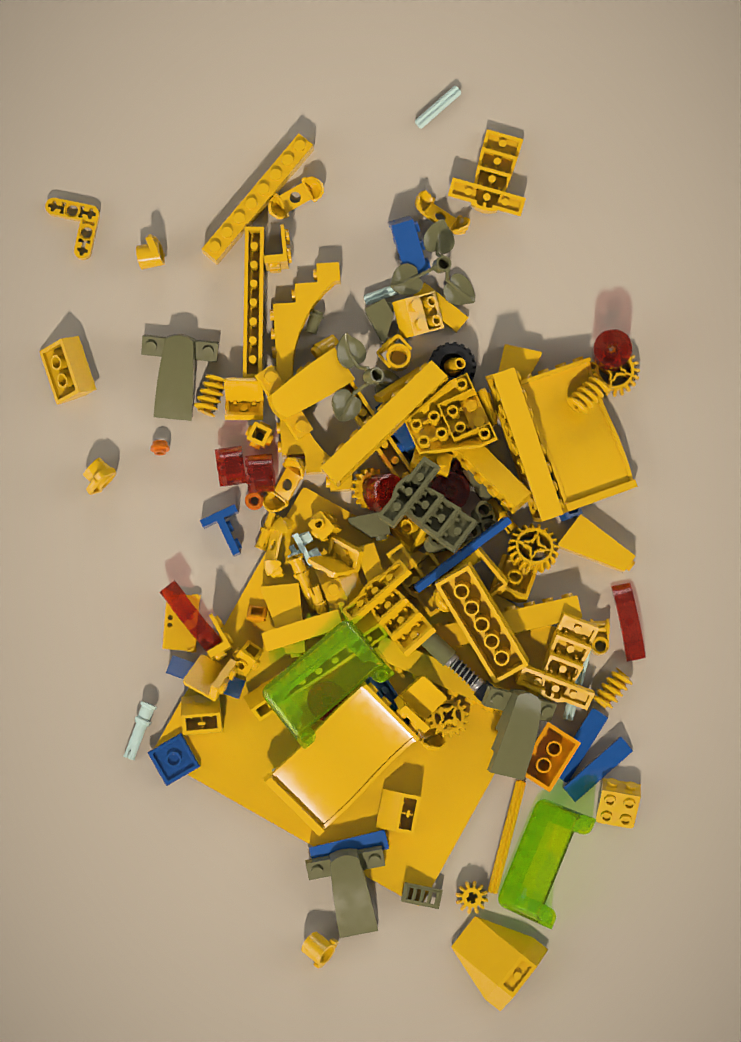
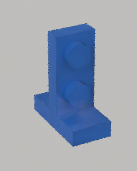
[200,504,242,557]

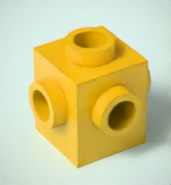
[245,421,274,450]
[308,511,342,543]
[232,640,264,675]

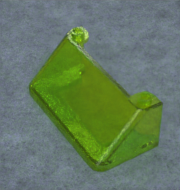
[262,620,395,749]
[498,799,596,929]

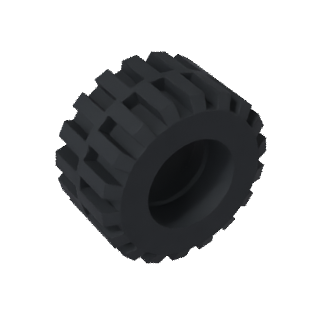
[429,342,476,384]

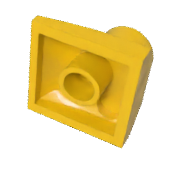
[389,515,429,553]
[490,553,538,603]

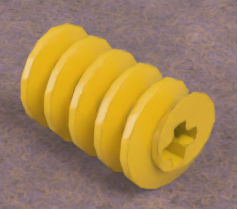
[567,373,609,414]
[194,374,225,418]
[593,667,633,709]

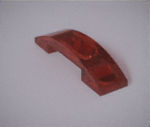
[159,580,222,652]
[611,583,646,662]

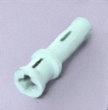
[123,701,157,761]

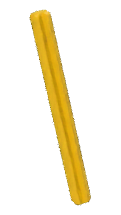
[488,780,526,894]

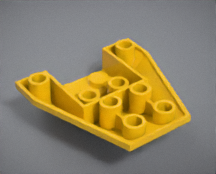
[404,373,498,455]
[451,916,548,1011]

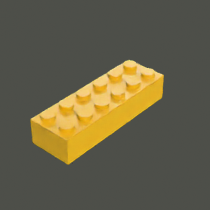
[435,561,529,684]

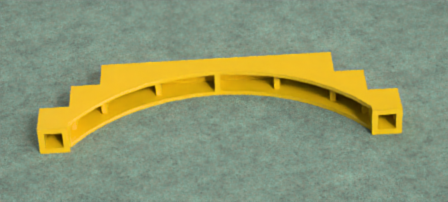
[270,262,353,492]

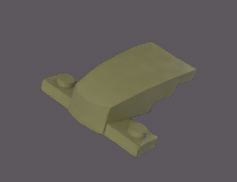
[141,334,219,421]
[378,456,478,554]
[481,685,557,780]
[305,845,385,938]

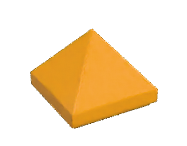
[246,605,268,624]

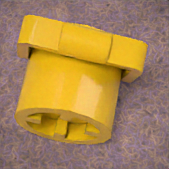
[136,234,165,270]
[376,334,412,371]
[83,457,117,495]
[301,931,339,969]

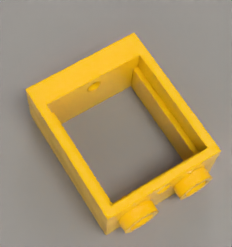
[448,547,509,597]

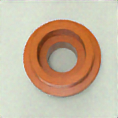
[150,440,170,455]
[245,491,264,510]

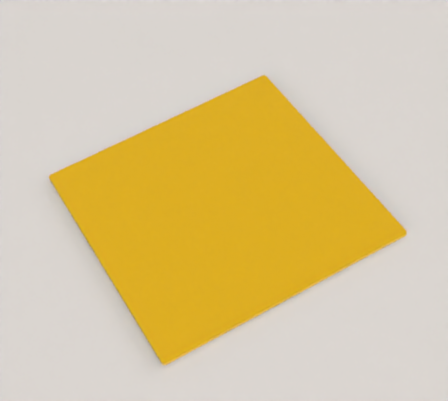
[155,488,556,906]

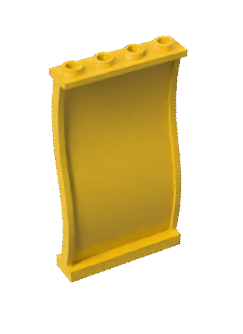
[519,356,638,514]
[263,681,420,836]

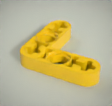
[45,198,100,260]

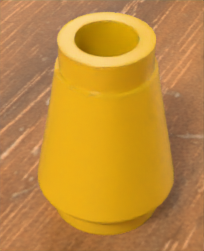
[310,334,339,359]
[444,358,466,376]

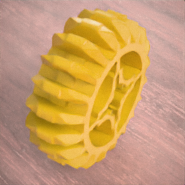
[590,345,640,397]
[507,523,559,575]

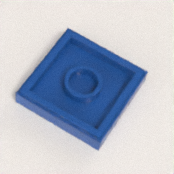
[147,733,200,786]

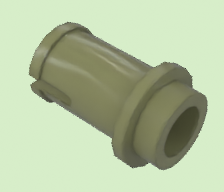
[305,309,324,335]

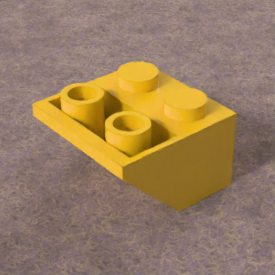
[392,291,444,339]
[181,695,223,735]
[376,789,421,835]

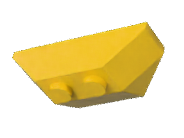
[314,568,369,632]

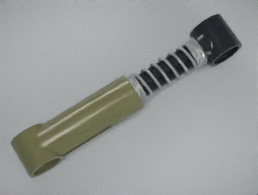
[421,632,494,702]

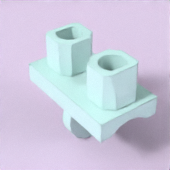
[287,531,321,567]

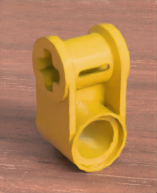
[589,618,610,656]

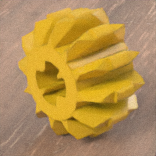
[455,881,488,914]

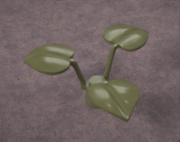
[390,219,475,305]
[332,333,400,422]

